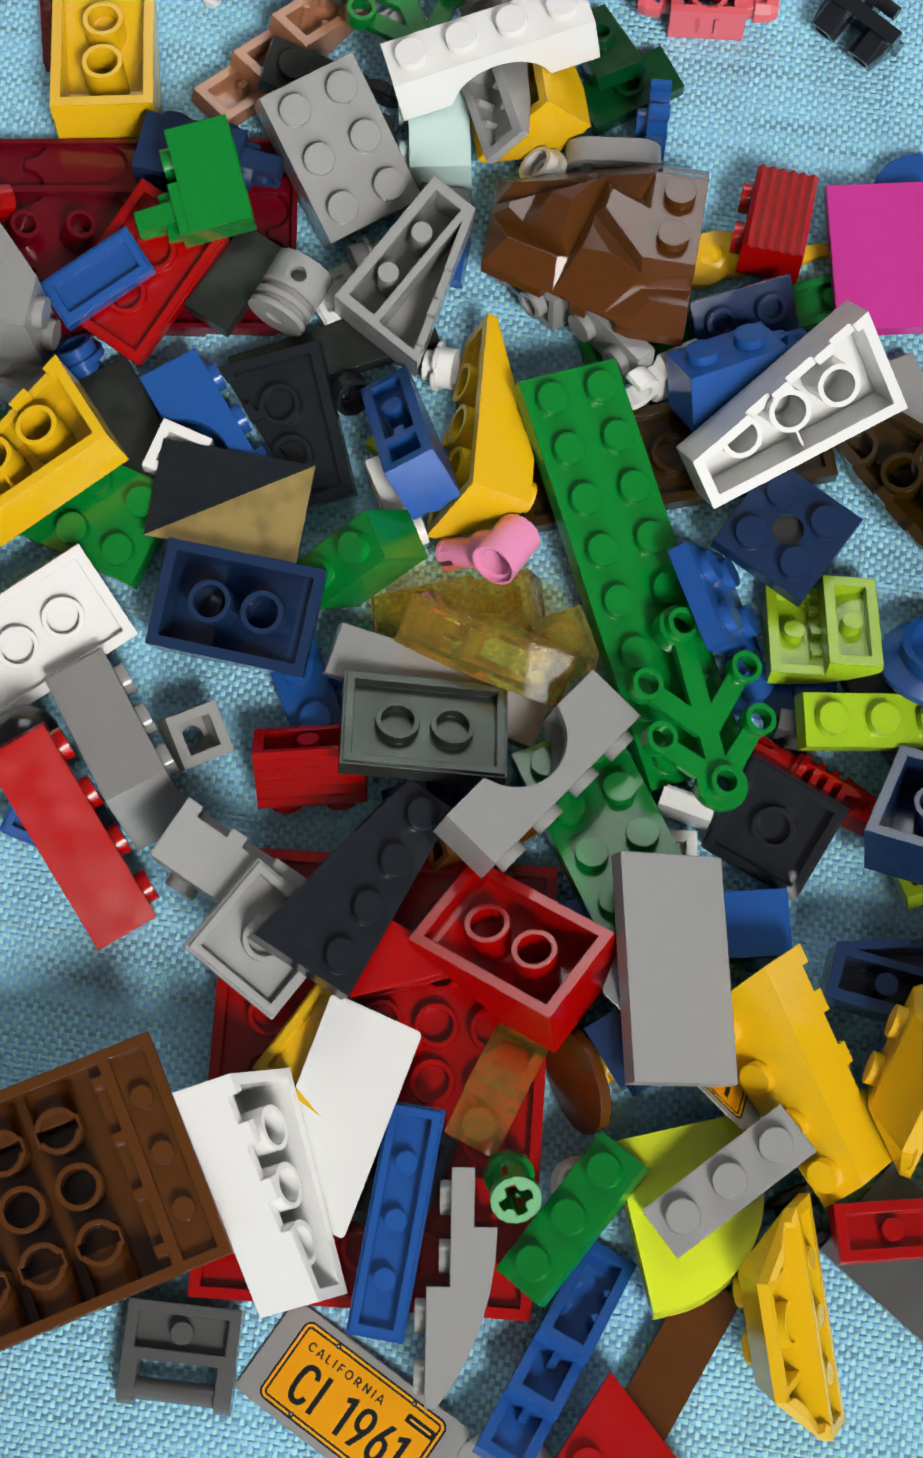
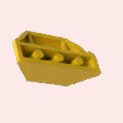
[862,984,923,1179]
[733,1193,845,1441]

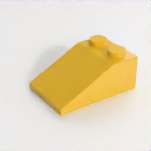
[49,0,161,139]

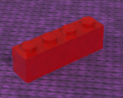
[0,721,160,951]

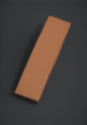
[191,0,377,126]

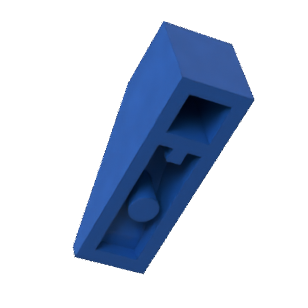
[360,365,461,520]

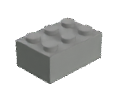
[254,52,420,248]

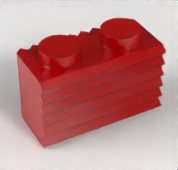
[729,164,819,284]
[252,723,368,814]

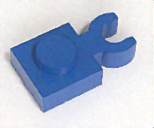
[635,79,672,161]

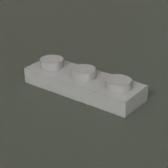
[642,1104,817,1259]

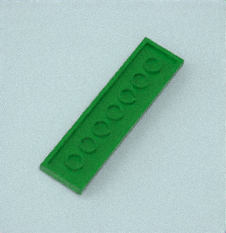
[512,358,739,792]

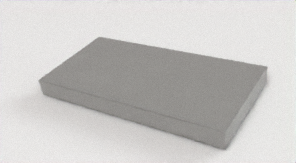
[611,851,738,1087]

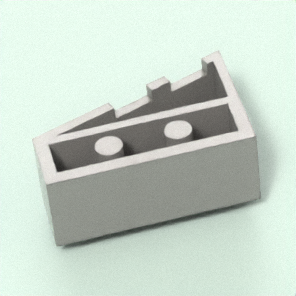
[334,175,476,378]
[149,797,306,905]

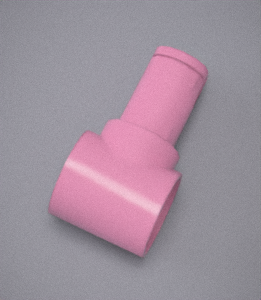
[435,513,540,585]

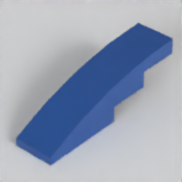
[472,1241,637,1458]

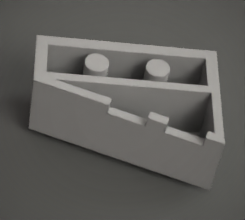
[44,649,185,851]

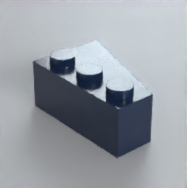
[819,938,923,1023]

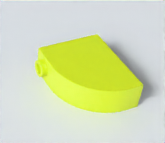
[617,1116,764,1320]

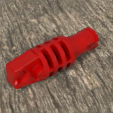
[746,736,877,837]

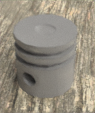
[248,248,333,337]

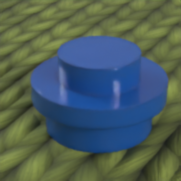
[53,333,105,379]

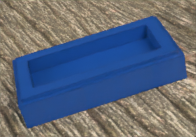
[40,226,157,331]

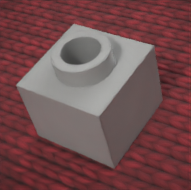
[156,700,234,771]

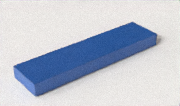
[345,1102,446,1344]

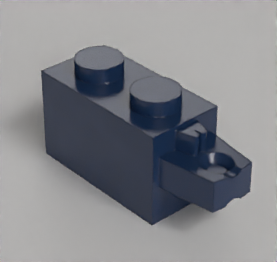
[131,111,285,193]

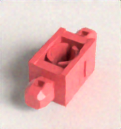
[637,0,779,41]

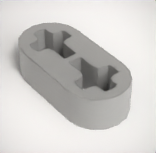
[565,136,662,173]

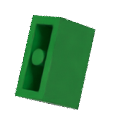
[296,509,428,609]

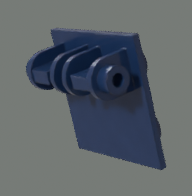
[686,273,799,340]

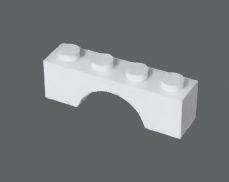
[380,0,600,121]

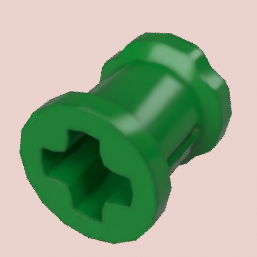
[483,1149,542,1224]

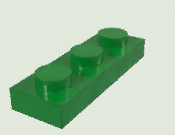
[496,1131,650,1307]

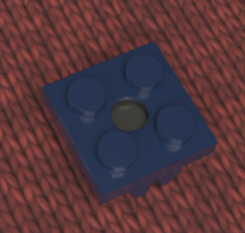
[711,469,863,607]

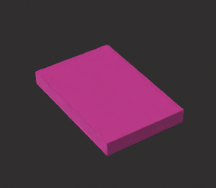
[824,182,923,335]

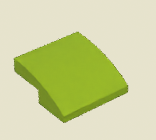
[761,575,884,684]

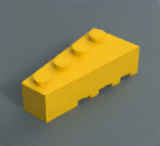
[0,354,129,547]
[731,943,893,1208]

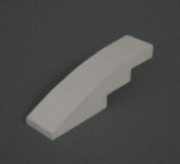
[459,0,530,164]
[322,622,551,749]

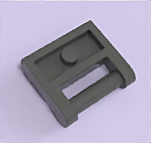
[116,1297,245,1417]

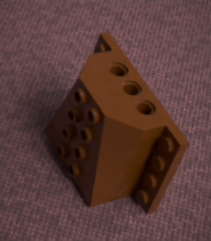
[0,1031,233,1352]

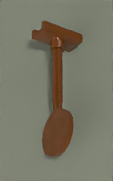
[427,828,612,1135]

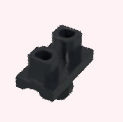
[811,0,904,71]

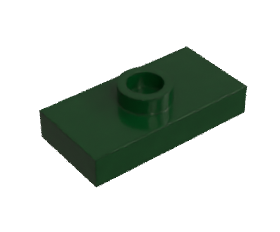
[581,4,646,92]
[582,45,685,136]

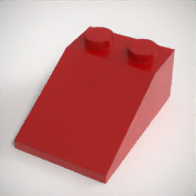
[408,865,617,1053]

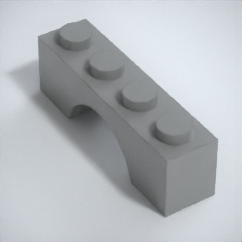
[433,670,641,879]

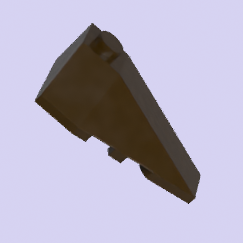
[834,411,923,550]

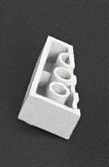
[676,300,908,509]
[172,1067,348,1318]

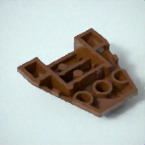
[481,164,710,347]

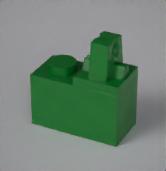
[134,114,257,248]

